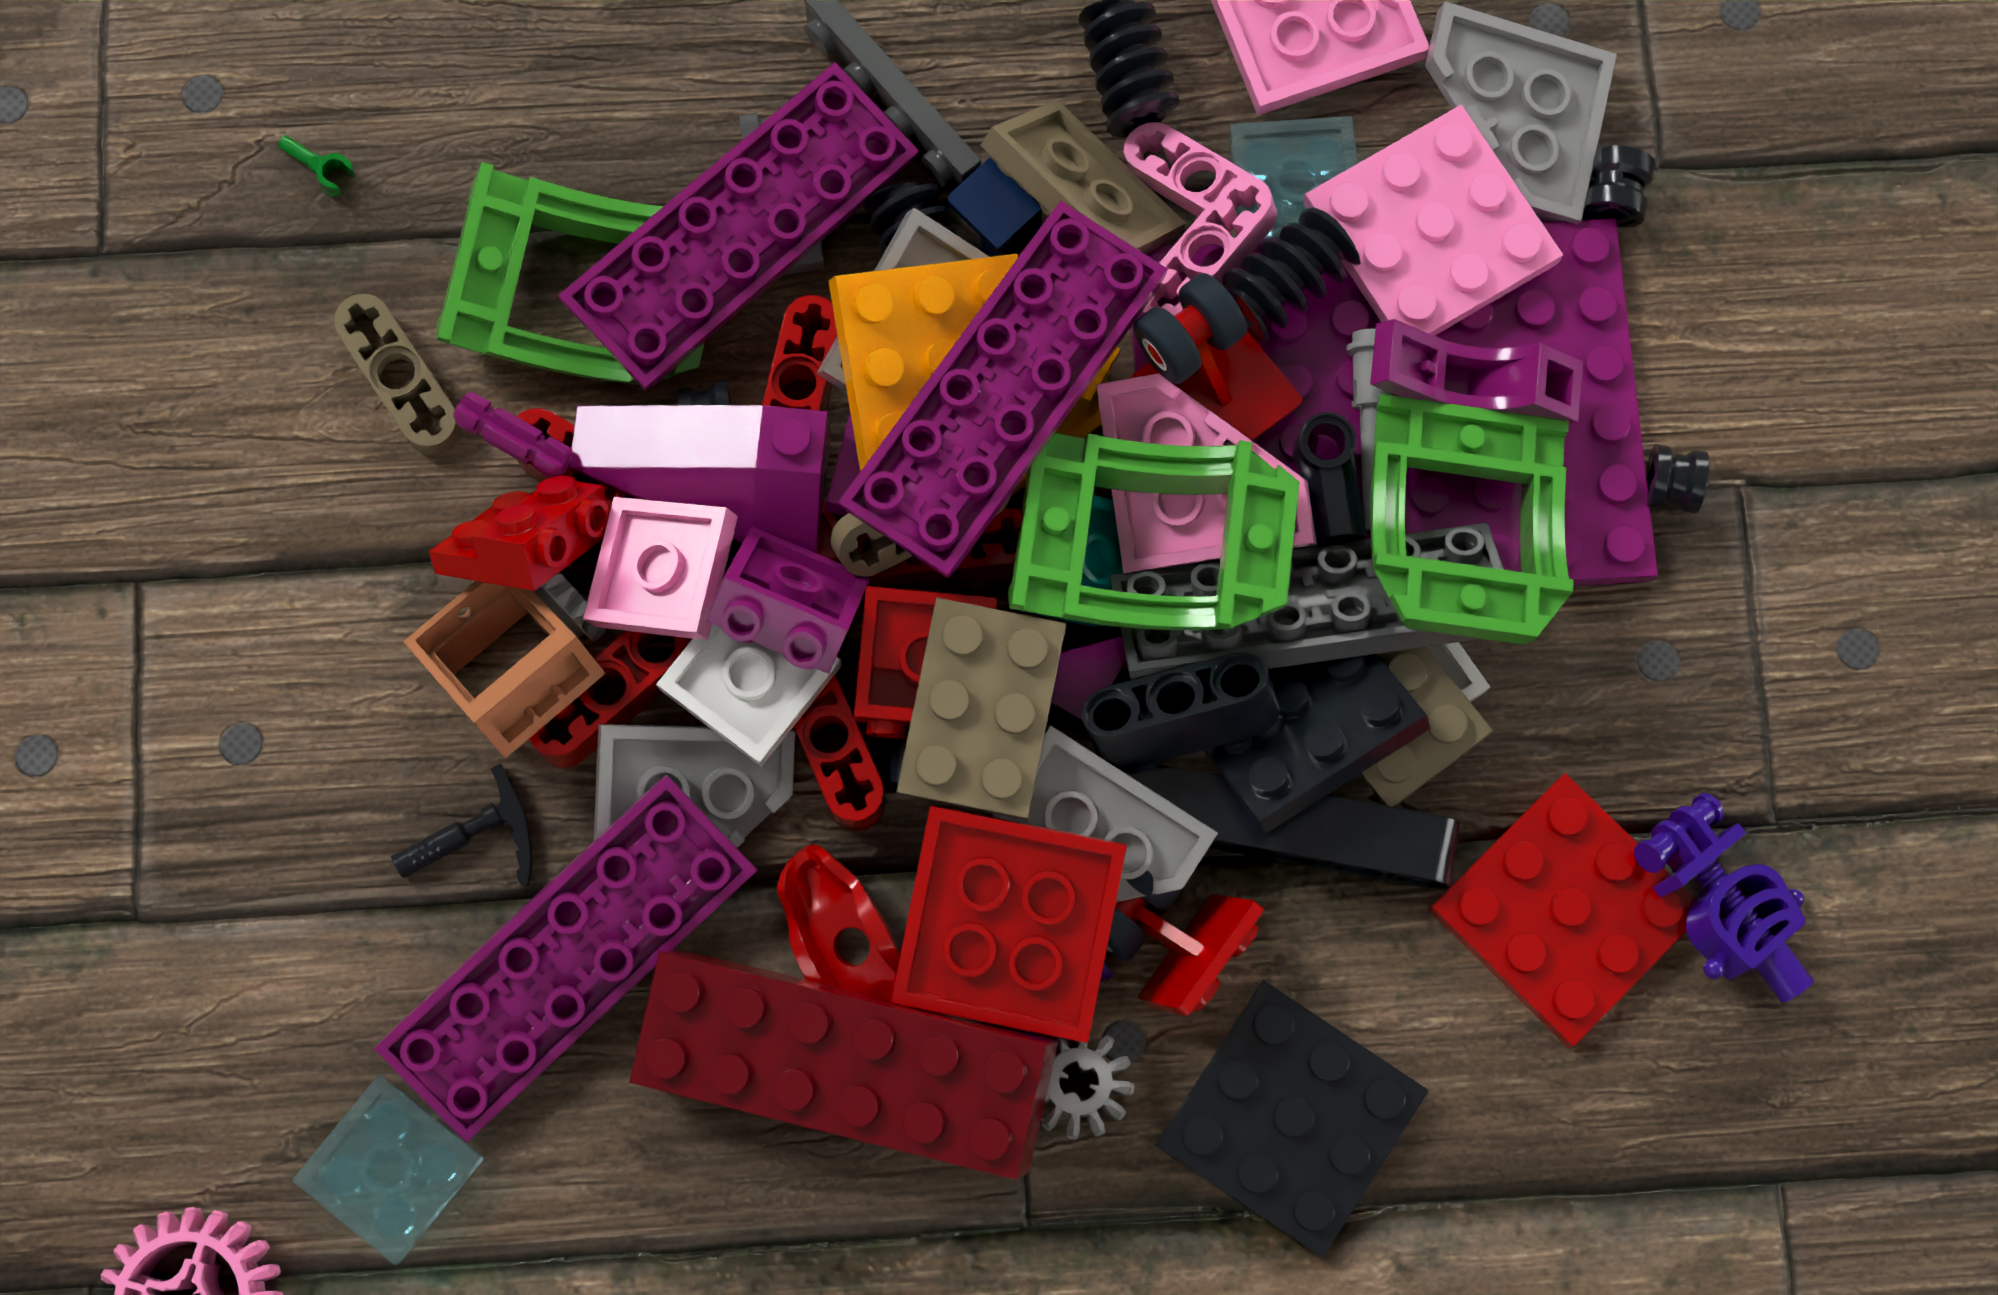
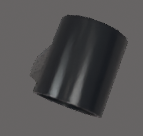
[1292,412,1366,546]

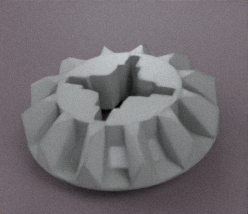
[534,572,605,643]

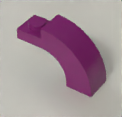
[1370,319,1583,423]

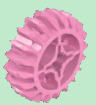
[100,1207,284,1295]

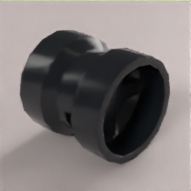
[1583,145,1656,228]

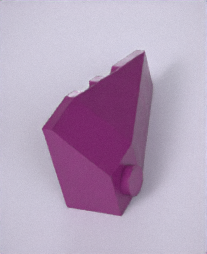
[569,405,831,553]

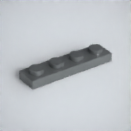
[804,0,981,190]

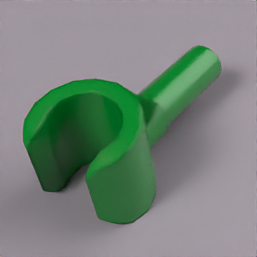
[278,135,355,197]

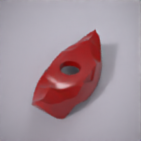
[777,844,901,1000]

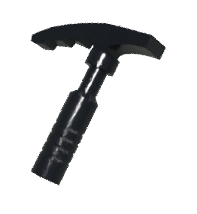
[391,763,533,886]

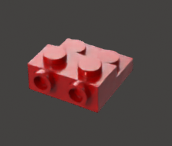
[429,476,610,591]
[854,586,997,738]

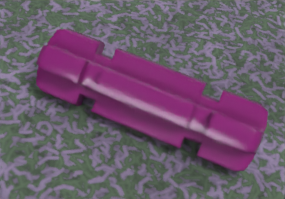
[453,392,572,478]

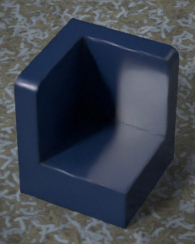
[948,158,1042,257]

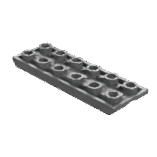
[1109,523,1504,680]

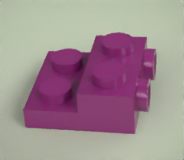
[706,526,871,674]

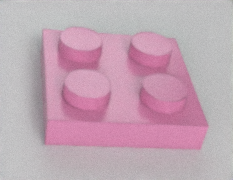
[583,497,738,640]

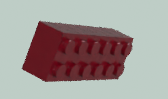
[629,949,1058,1180]

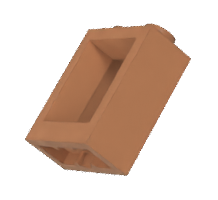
[403,581,606,759]

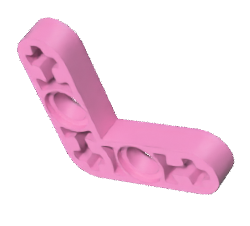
[1124,122,1277,316]

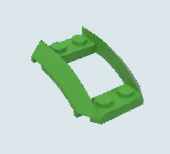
[436,162,704,385]
[1371,394,1574,645]
[1007,433,1300,630]

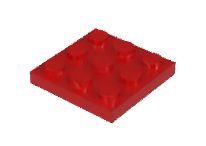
[1428,773,1695,1049]
[891,805,1127,1043]

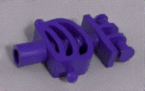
[1634,793,1814,1003]

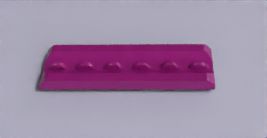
[558,62,919,390]
[838,200,1168,578]
[374,775,757,1143]

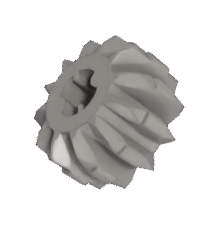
[1041,1035,1134,1141]

